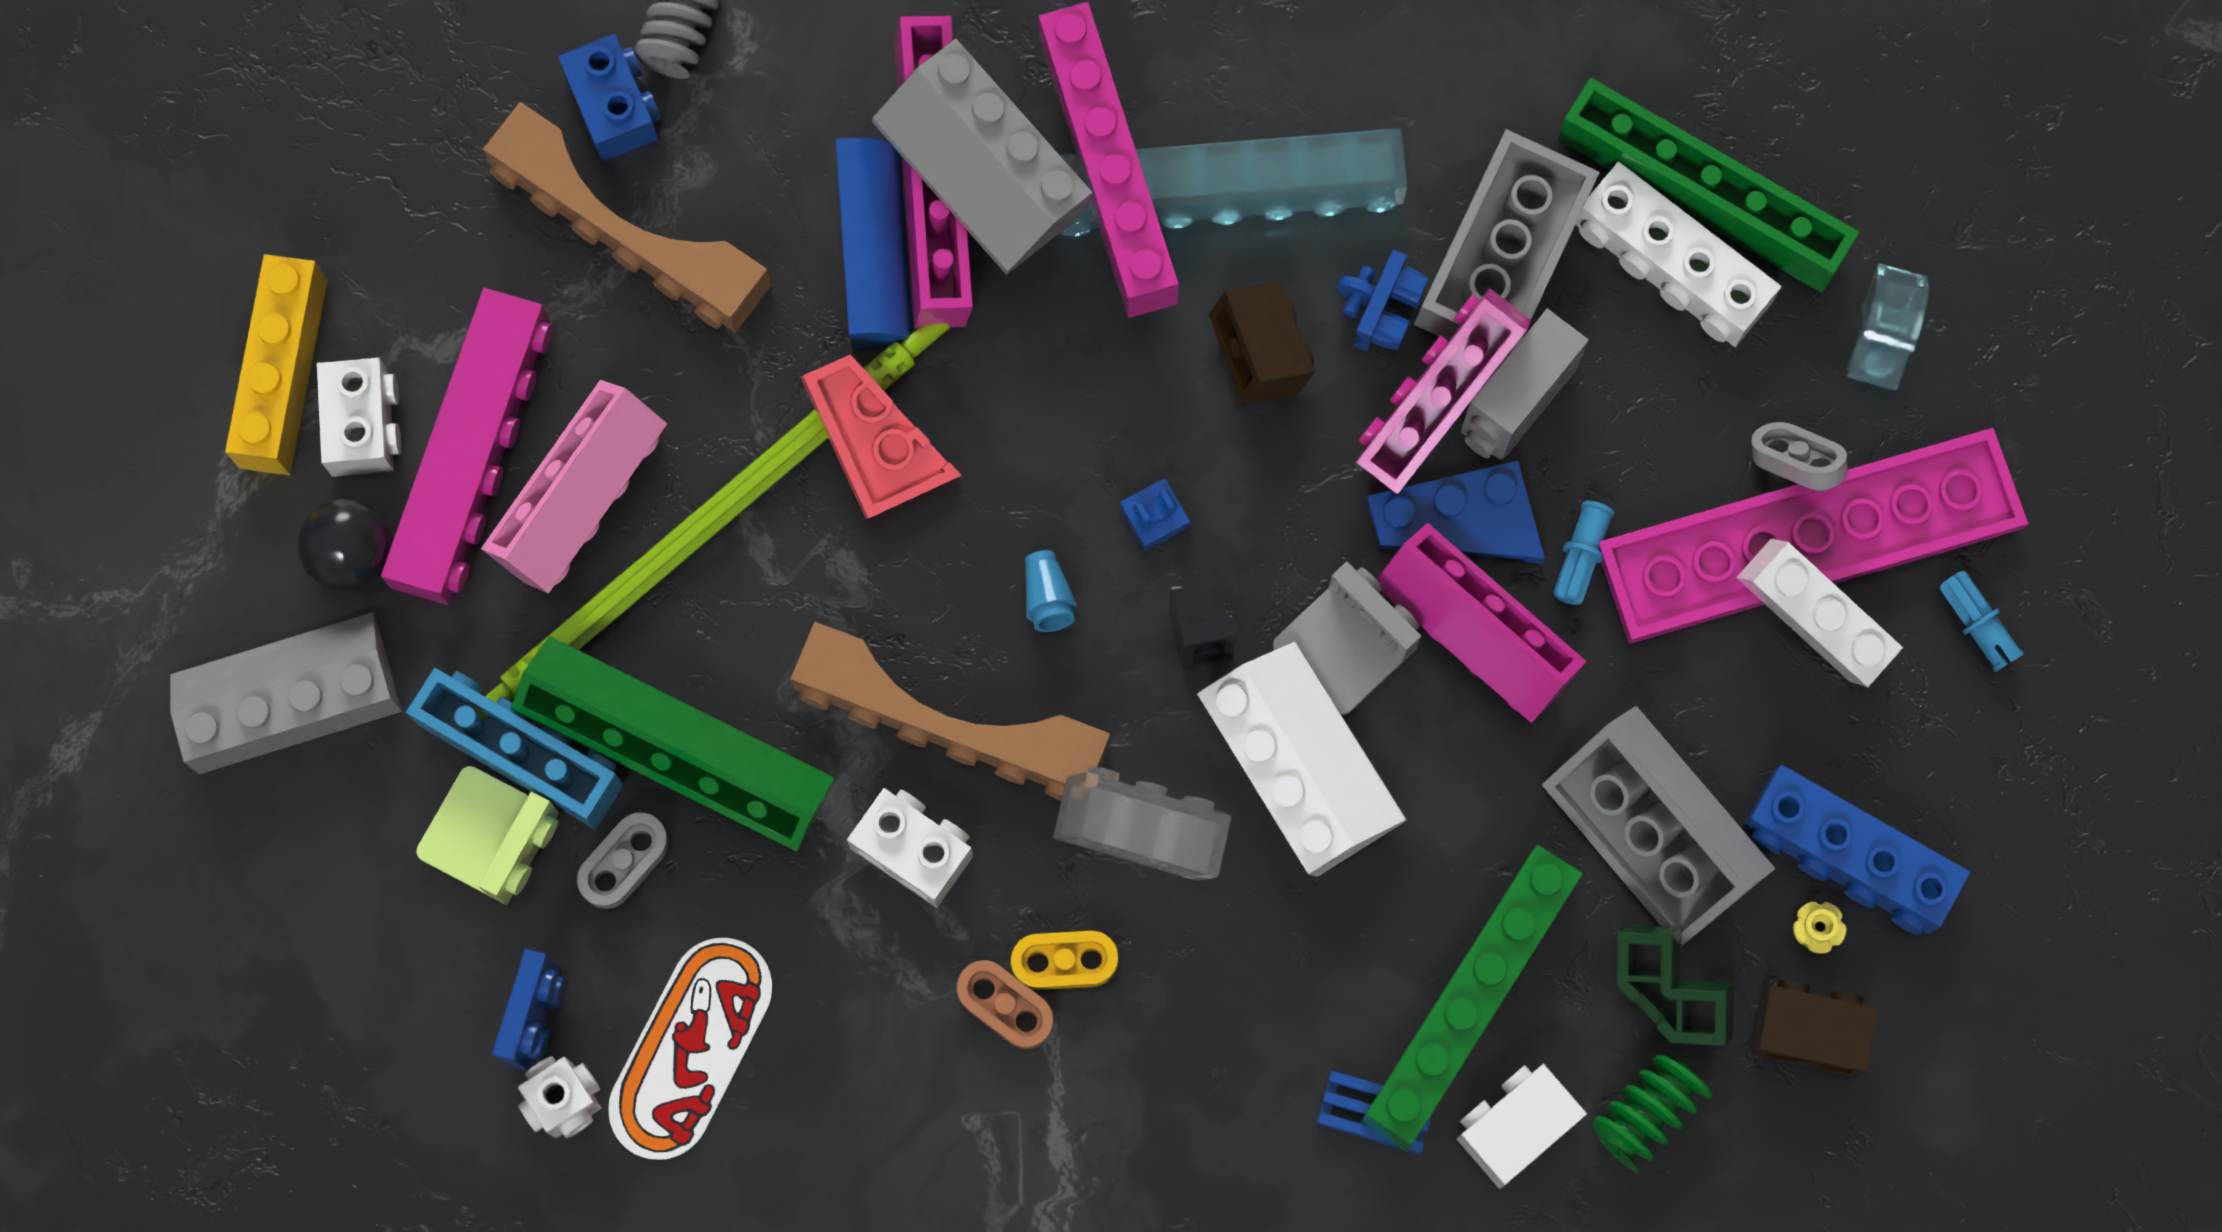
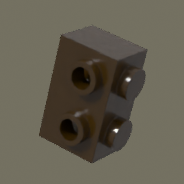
[1209,281,1315,405]
[1750,980,1878,1078]

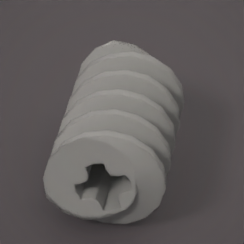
[634,0,719,79]

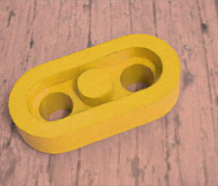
[1011,931,1118,990]

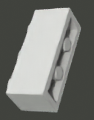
[1736,539,1903,687]

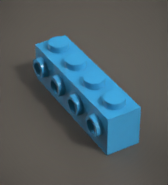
[406,667,624,830]

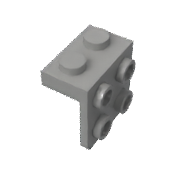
[1273,561,1421,716]

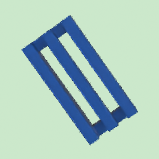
[1316,1071,1431,1155]

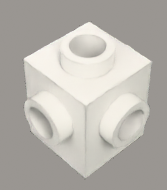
[518,1056,602,1138]

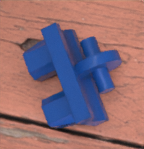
[1336,249,1429,352]

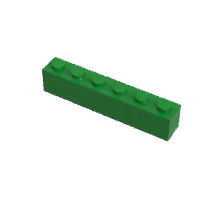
[1558,77,1859,293]
[510,636,835,851]
[1360,844,1583,1152]

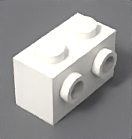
[317,358,401,477]
[847,788,973,908]
[1457,1064,1587,1189]

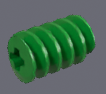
[1592,1054,1713,1174]

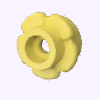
[1793,901,1846,954]

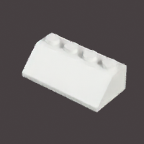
[1197,642,1407,877]

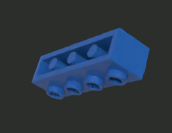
[1742,764,1970,935]

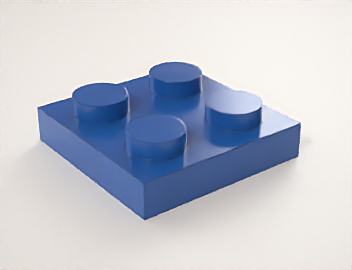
[492,949,566,1071]

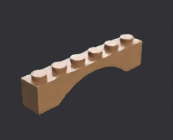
[483,102,772,333]
[791,621,1110,804]

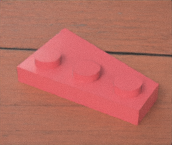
[801,355,962,519]

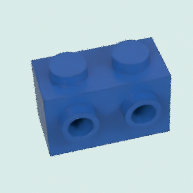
[558,34,661,162]

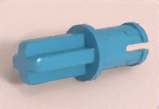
[1553,501,1615,605]
[1940,571,2024,672]

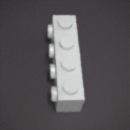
[1576,161,1782,347]

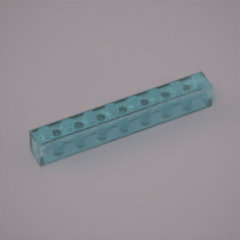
[1060,128,1407,236]

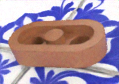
[957,960,1053,1049]

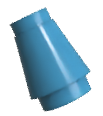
[1024,550,1077,632]

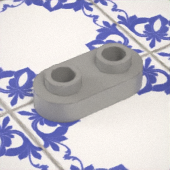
[1751,422,1848,491]
[577,813,669,909]

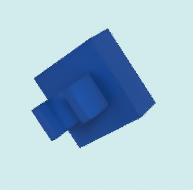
[1120,478,1190,551]

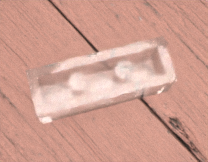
[1053,767,1232,881]

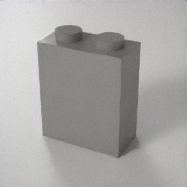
[1460,308,1589,463]

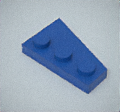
[1366,461,1545,564]

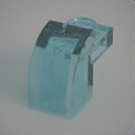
[1846,263,1929,391]

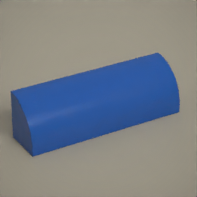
[836,138,913,350]

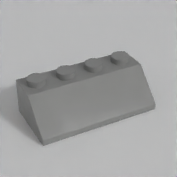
[871,39,1093,275]
[1414,129,1600,353]
[170,612,402,774]
[1542,706,1776,947]

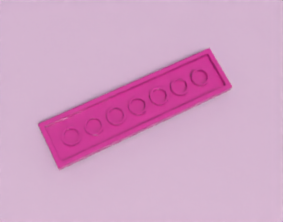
[1598,428,2028,644]

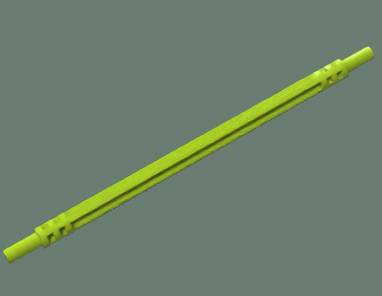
[473,324,950,720]

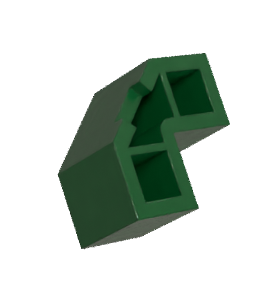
[1617,925,1734,1046]

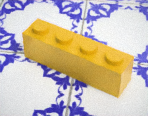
[225,254,328,475]

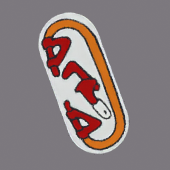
[608,938,772,1160]

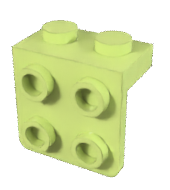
[417,766,559,905]

